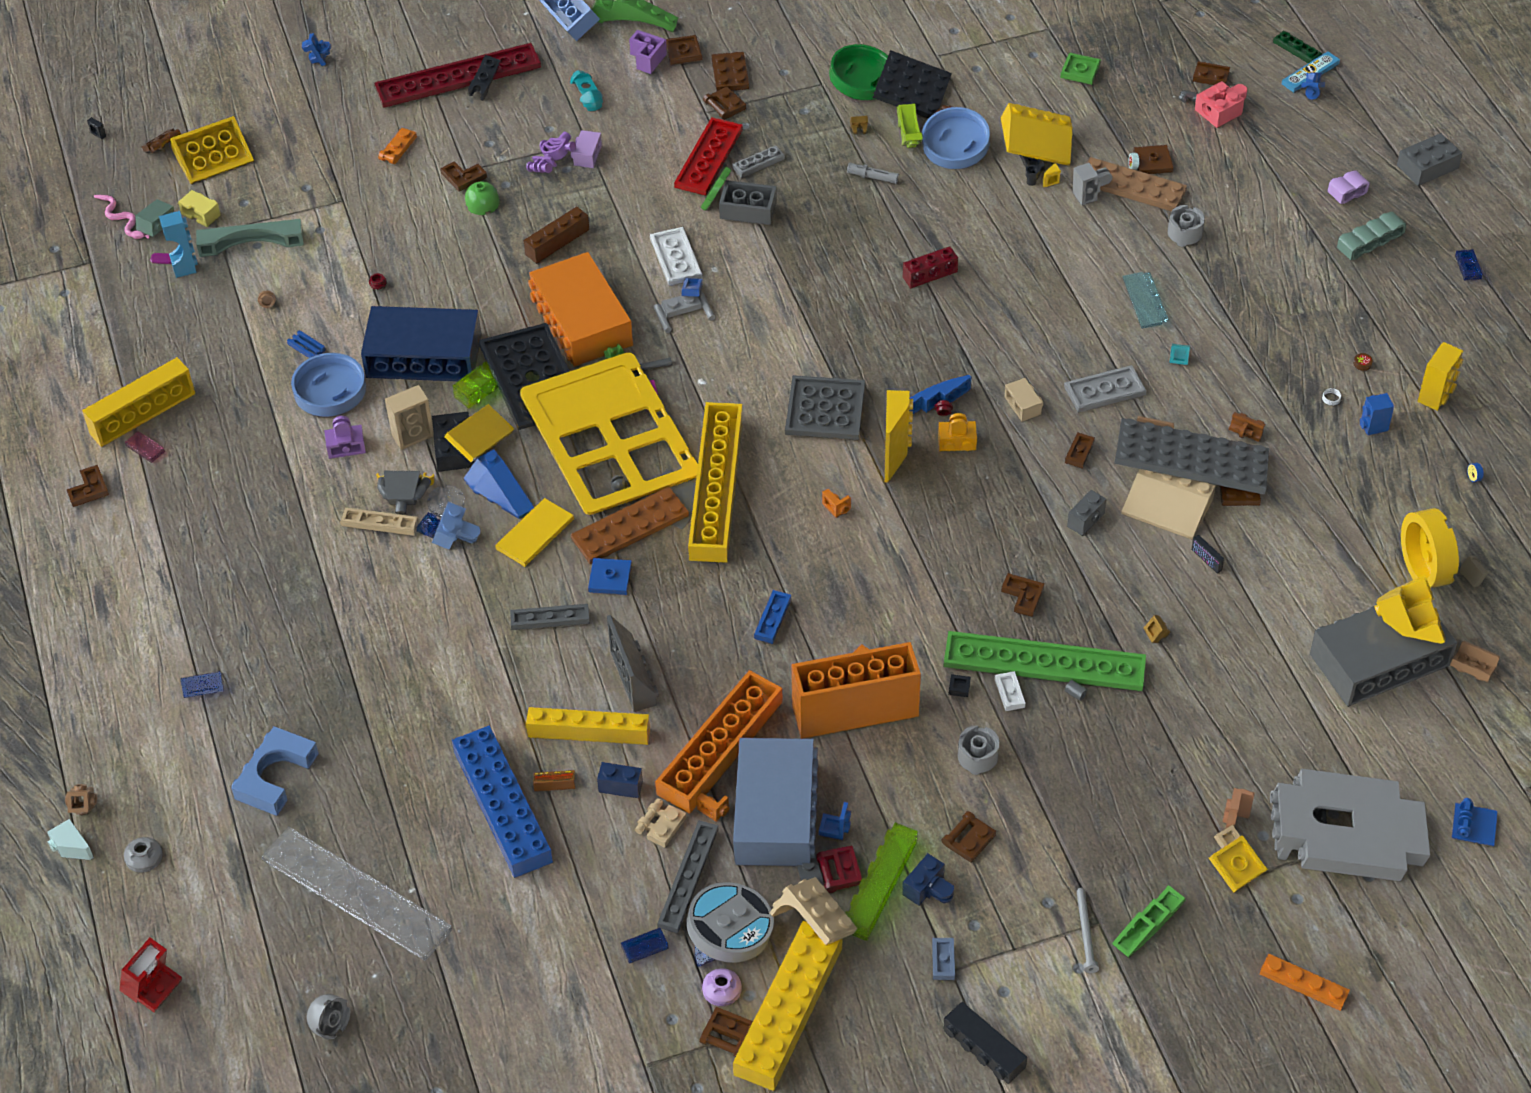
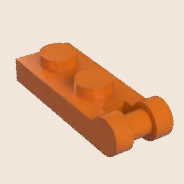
[378,128,417,164]

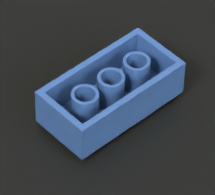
[539,0,600,41]

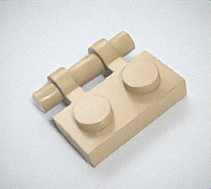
[635,798,687,848]

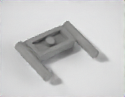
[653,291,715,333]

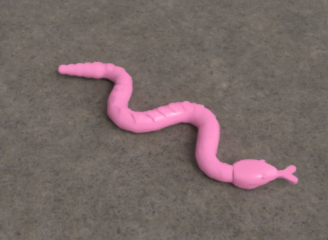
[94,195,150,239]

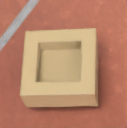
[1214,825,1240,848]

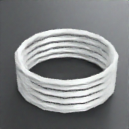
[1322,388,1341,406]

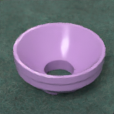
[702,968,742,1006]

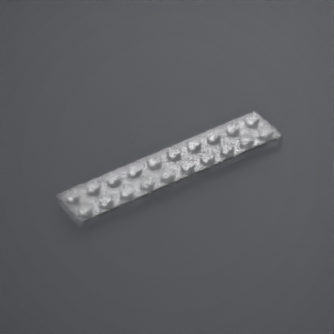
[262,826,452,961]

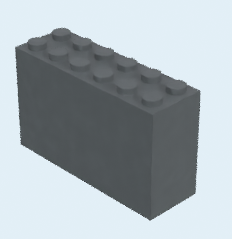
[1310,606,1457,707]

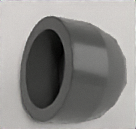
[611,475,626,491]

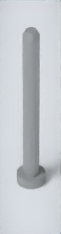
[1077,888,1099,973]

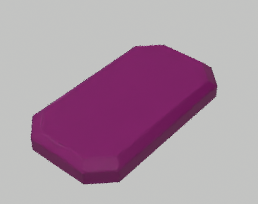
[150,253,171,264]

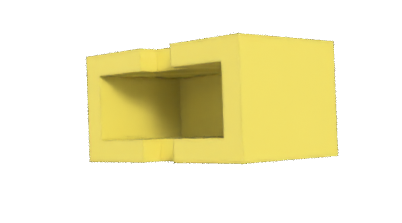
[178,190,221,227]

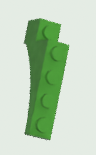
[591,0,678,32]

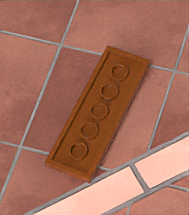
[571,487,689,564]

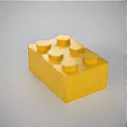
[1417,342,1464,411]

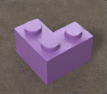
[629,30,667,74]

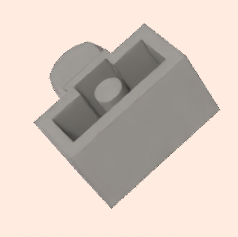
[1073,163,1113,205]

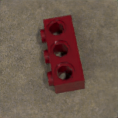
[903,246,958,289]

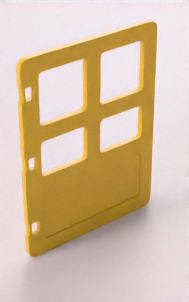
[520,353,698,515]

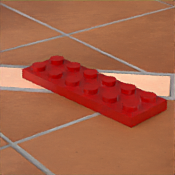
[674,117,743,196]

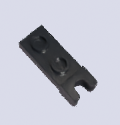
[468,55,501,101]

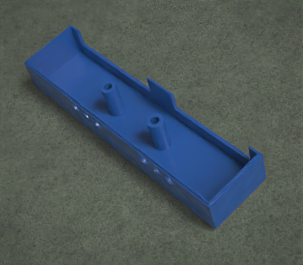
[452,725,553,878]

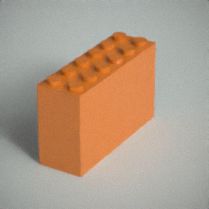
[528,252,633,367]
[791,642,921,739]

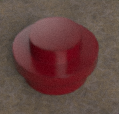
[369,273,387,289]
[935,400,953,416]

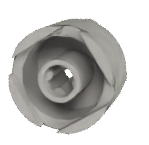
[1167,205,1205,247]
[957,726,999,775]

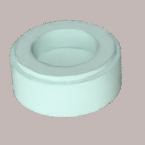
[1128,153,1139,170]

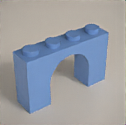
[231,726,319,816]

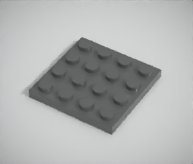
[785,375,865,440]

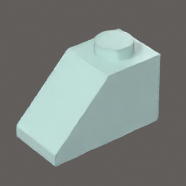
[47,819,94,860]

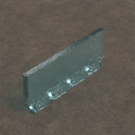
[1122,272,1168,329]

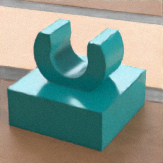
[1169,344,1190,365]

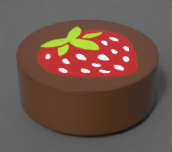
[1353,353,1373,371]

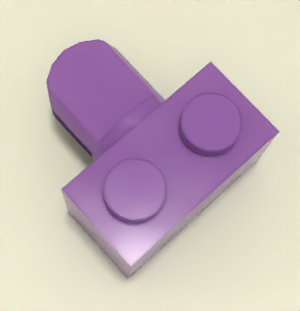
[324,416,366,459]

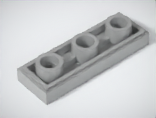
[733,145,785,178]

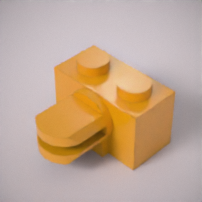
[938,413,977,451]

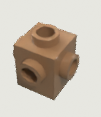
[65,784,97,815]

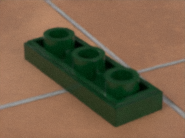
[1273,31,1322,63]

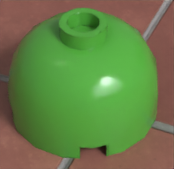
[465,181,500,215]

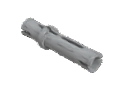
[847,162,899,184]

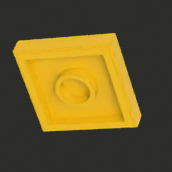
[1209,835,1268,893]

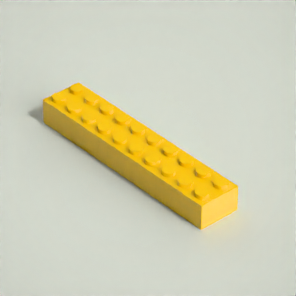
[688,402,743,562]

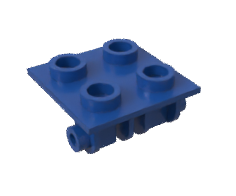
[1452,798,1498,846]

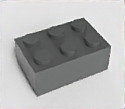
[1397,133,1463,186]
[719,180,777,225]

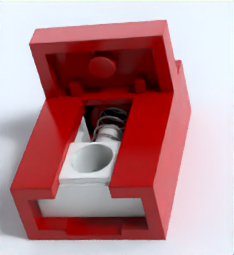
[120,937,182,1013]

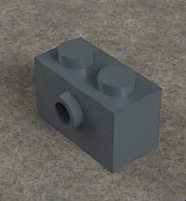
[1067,490,1107,536]

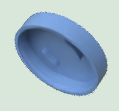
[922,107,990,169]
[291,353,366,417]

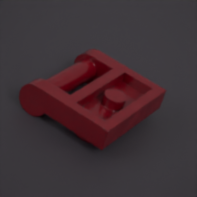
[816,845,862,893]

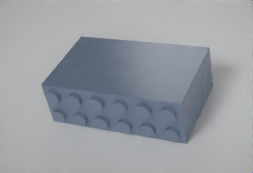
[733,738,818,866]

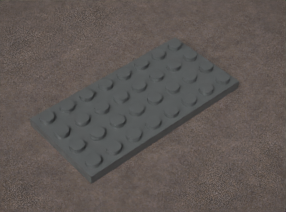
[1114,418,1269,495]

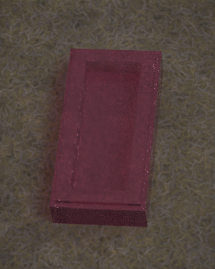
[125,431,165,463]

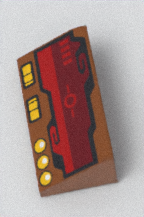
[533,770,575,791]

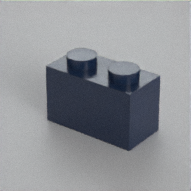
[597,762,643,799]

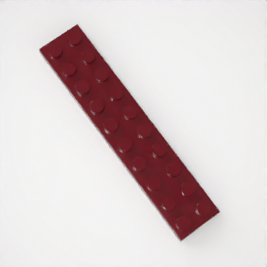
[374,43,541,108]

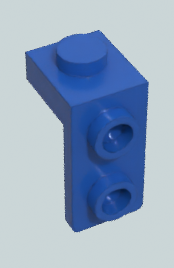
[819,802,851,840]

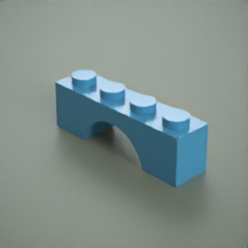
[159,211,198,278]

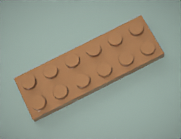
[1087,157,1187,211]

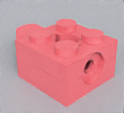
[1195,81,1247,128]

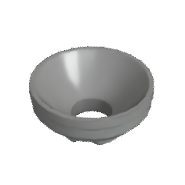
[124,837,163,873]

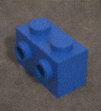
[1360,393,1394,435]

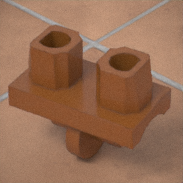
[1228,412,1266,442]

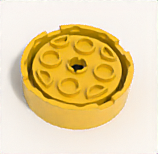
[1401,508,1459,588]

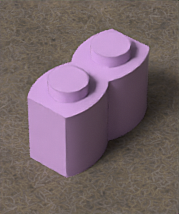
[1328,171,1369,204]

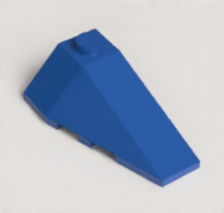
[464,450,534,519]

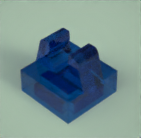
[416,512,440,538]

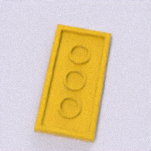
[444,404,515,462]
[495,498,574,567]

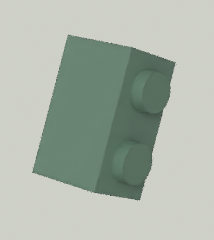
[135,199,174,237]

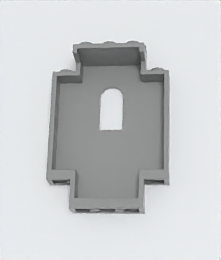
[1270,769,1430,881]

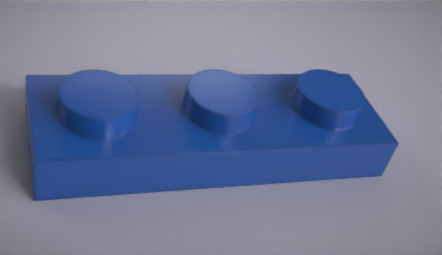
[754,590,791,644]

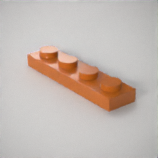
[1260,954,1350,1011]

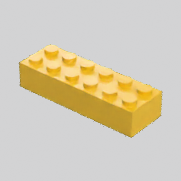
[82,357,195,447]

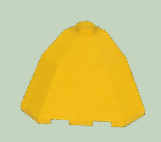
[1375,575,1446,644]

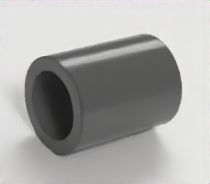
[1065,680,1088,701]

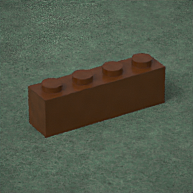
[523,206,590,264]

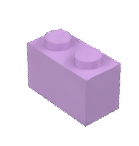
[571,130,602,168]

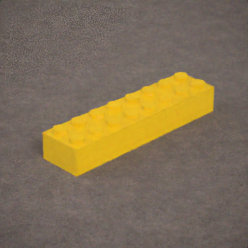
[733,921,843,1091]

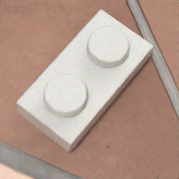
[995,671,1025,711]

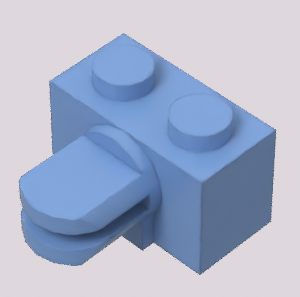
[432,502,480,550]

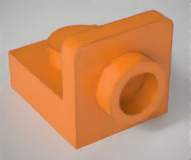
[822,489,851,518]
[696,792,730,822]

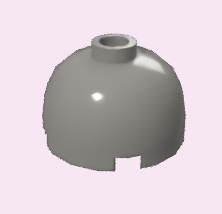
[307,994,350,1040]

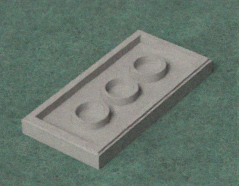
[1064,365,1146,413]

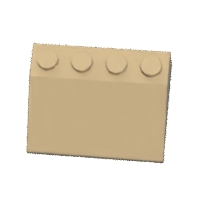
[1121,469,1216,540]

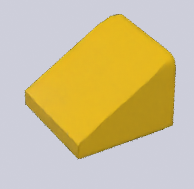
[1043,163,1061,187]

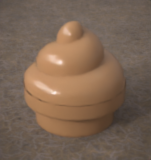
[258,290,276,308]

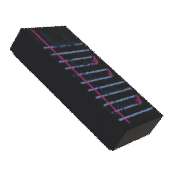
[1191,535,1224,574]

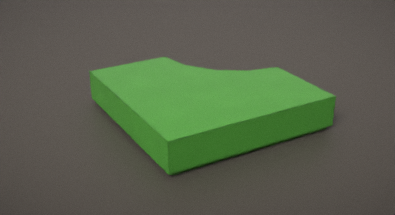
[700,167,731,210]

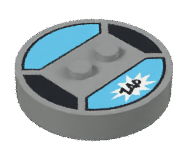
[687,882,774,963]

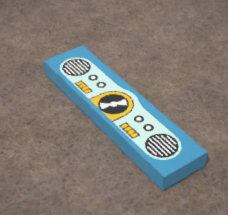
[1282,51,1340,93]

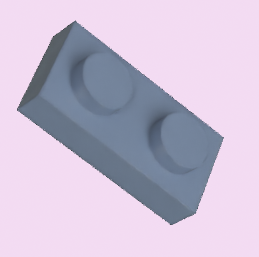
[932,938,955,980]

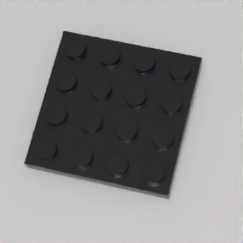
[872,50,952,119]

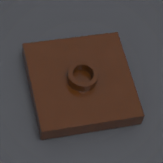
[666,35,703,65]
[1133,145,1174,174]

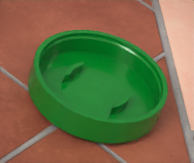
[829,44,888,100]

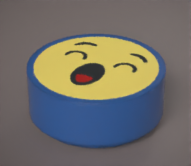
[1467,462,1484,482]

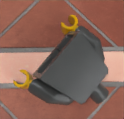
[376,470,435,515]

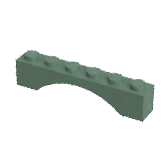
[196,219,304,257]

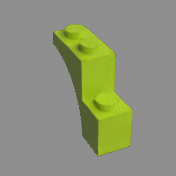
[897,104,923,148]

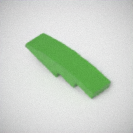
[1112,885,1186,958]

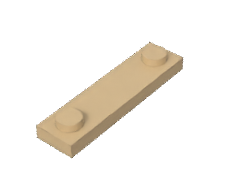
[340,507,419,536]

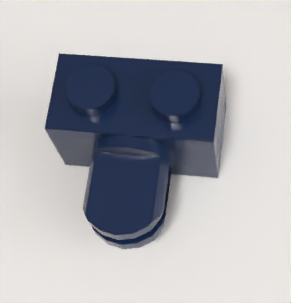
[902,853,954,906]

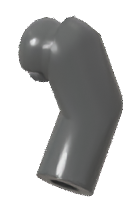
[1178,90,1197,102]

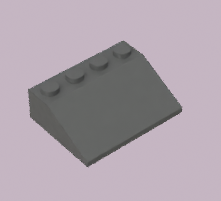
[607,615,659,712]

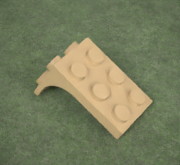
[770,877,858,945]

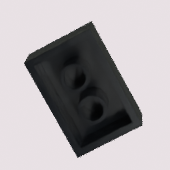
[432,411,474,472]

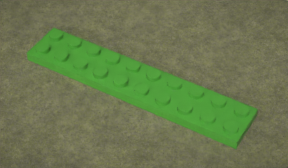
[943,631,1146,691]

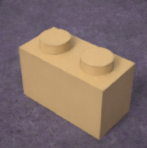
[1005,378,1043,422]

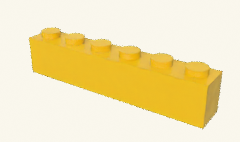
[526,707,650,745]

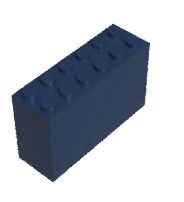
[361,306,482,382]

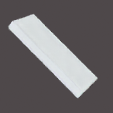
[650,227,702,286]

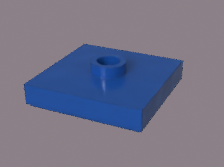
[588,558,632,595]

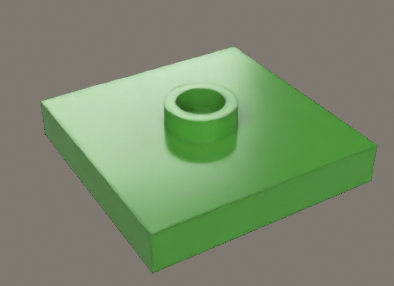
[1060,53,1101,85]

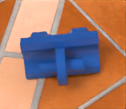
[302,33,331,66]
[1302,72,1325,100]

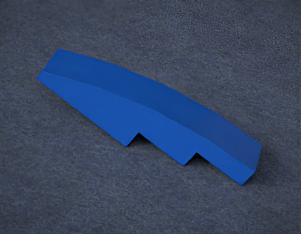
[909,375,972,414]

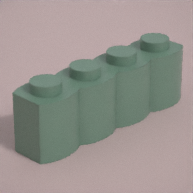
[1337,212,1406,260]

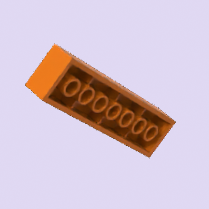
[655,670,783,814]

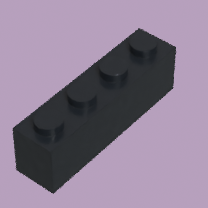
[943,1001,1028,1084]

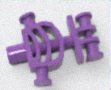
[526,131,576,173]

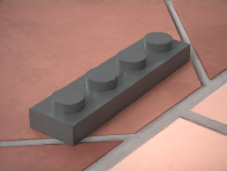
[510,604,590,630]

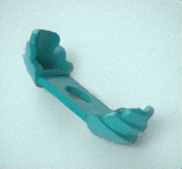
[570,70,603,111]

